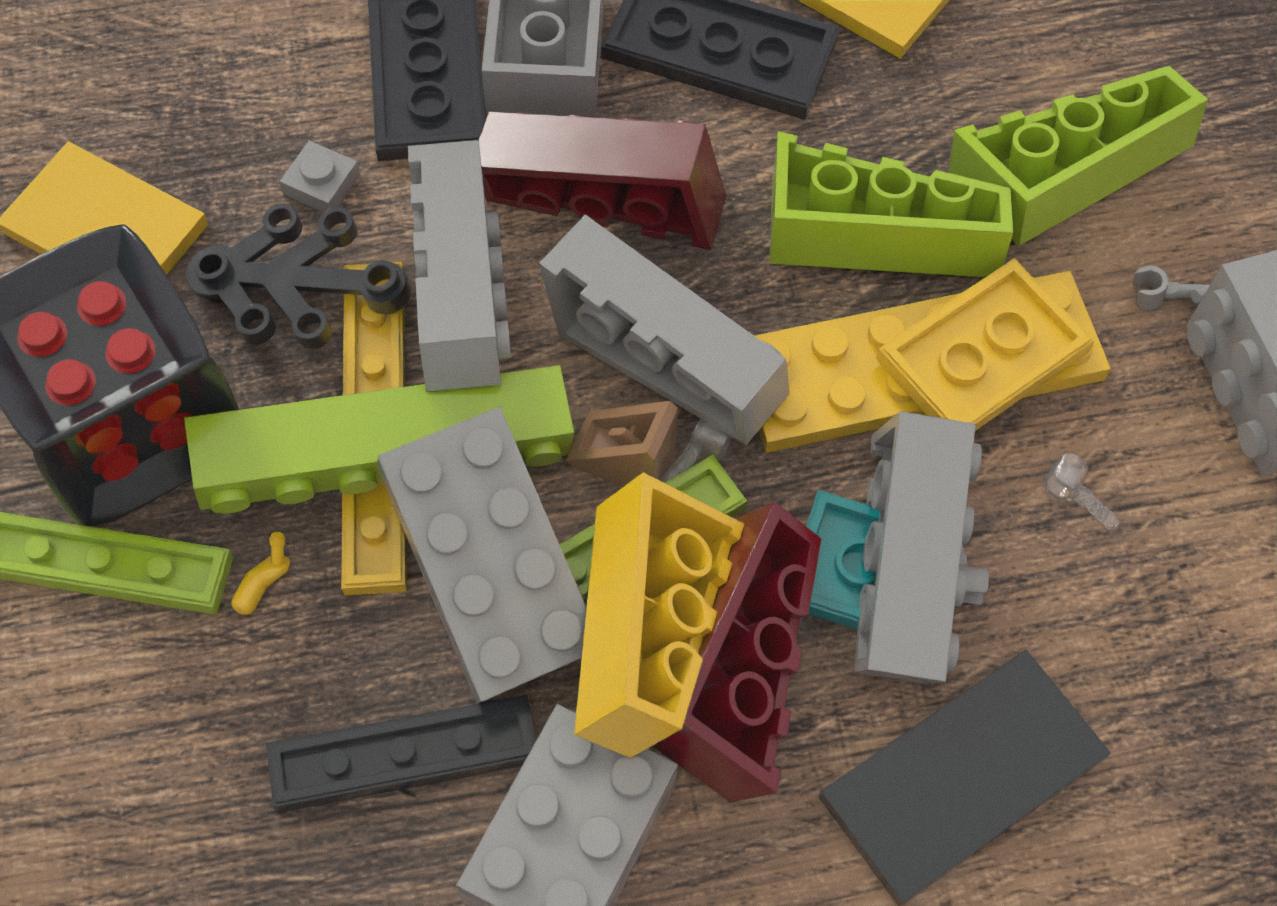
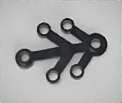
[186,203,411,349]

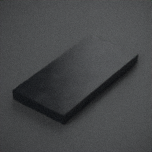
[368,0,486,161]
[601,0,840,120]
[819,649,1111,906]

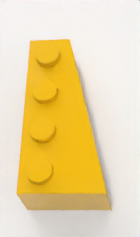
[574,472,744,758]

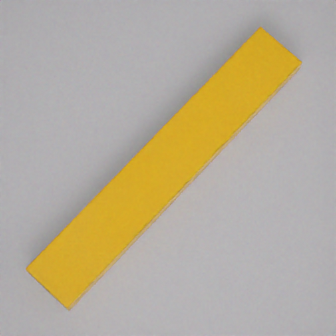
[341,262,407,595]

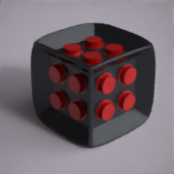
[0,224,240,526]

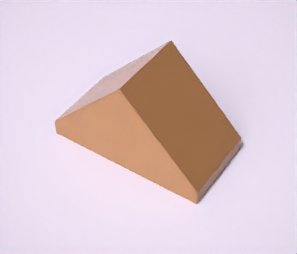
[566,401,678,487]

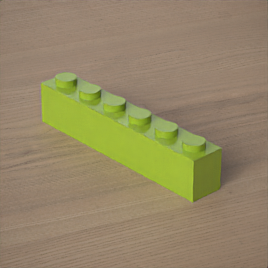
[184,365,574,514]

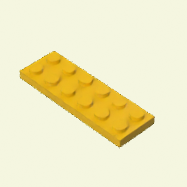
[755,271,1111,453]

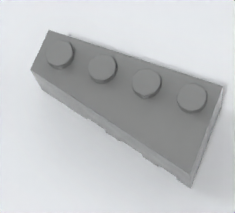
[854,411,982,684]

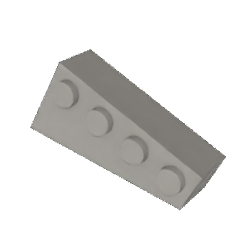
[408,140,511,391]
[539,215,789,445]

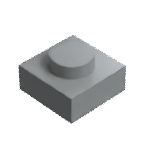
[279,140,360,212]

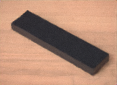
[266,695,536,813]

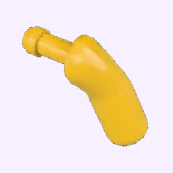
[231,532,290,615]

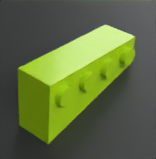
[949,66,1208,246]
[769,131,1013,277]

